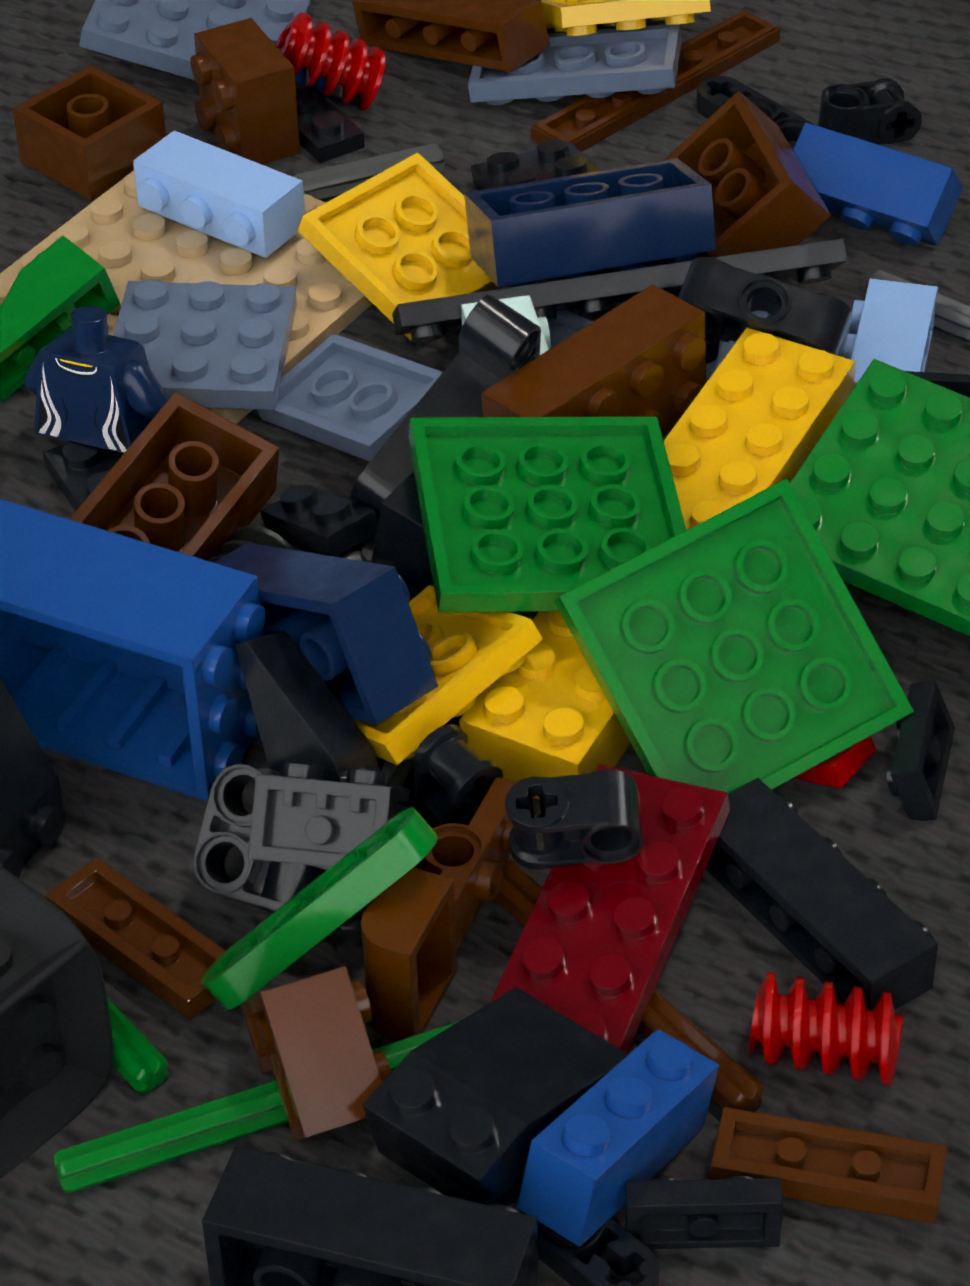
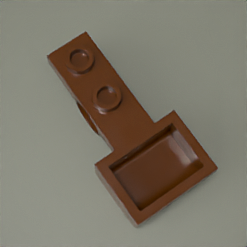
[361,777,517,1042]

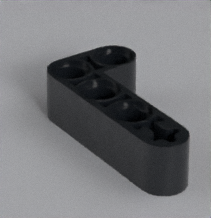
[350,294,541,519]

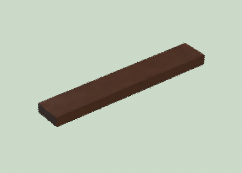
[531,10,780,152]

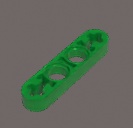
[201,807,439,1010]

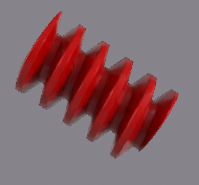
[275,12,386,111]
[748,971,905,1087]

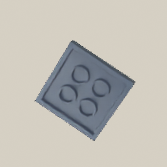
[113,279,297,410]

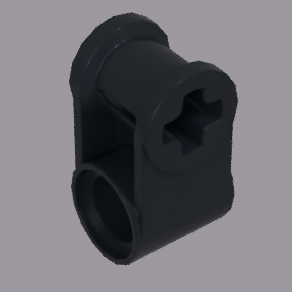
[818,78,922,145]
[411,724,503,829]
[505,769,644,870]

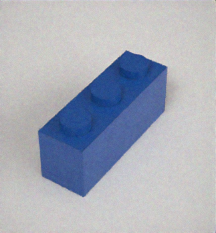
[793,122,963,246]
[517,1029,720,1247]

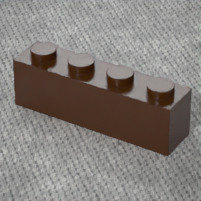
[351,0,550,72]

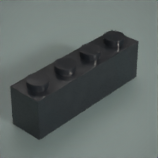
[705,778,938,1010]

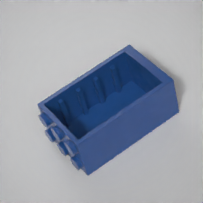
[0,499,265,802]

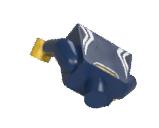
[24,306,170,453]

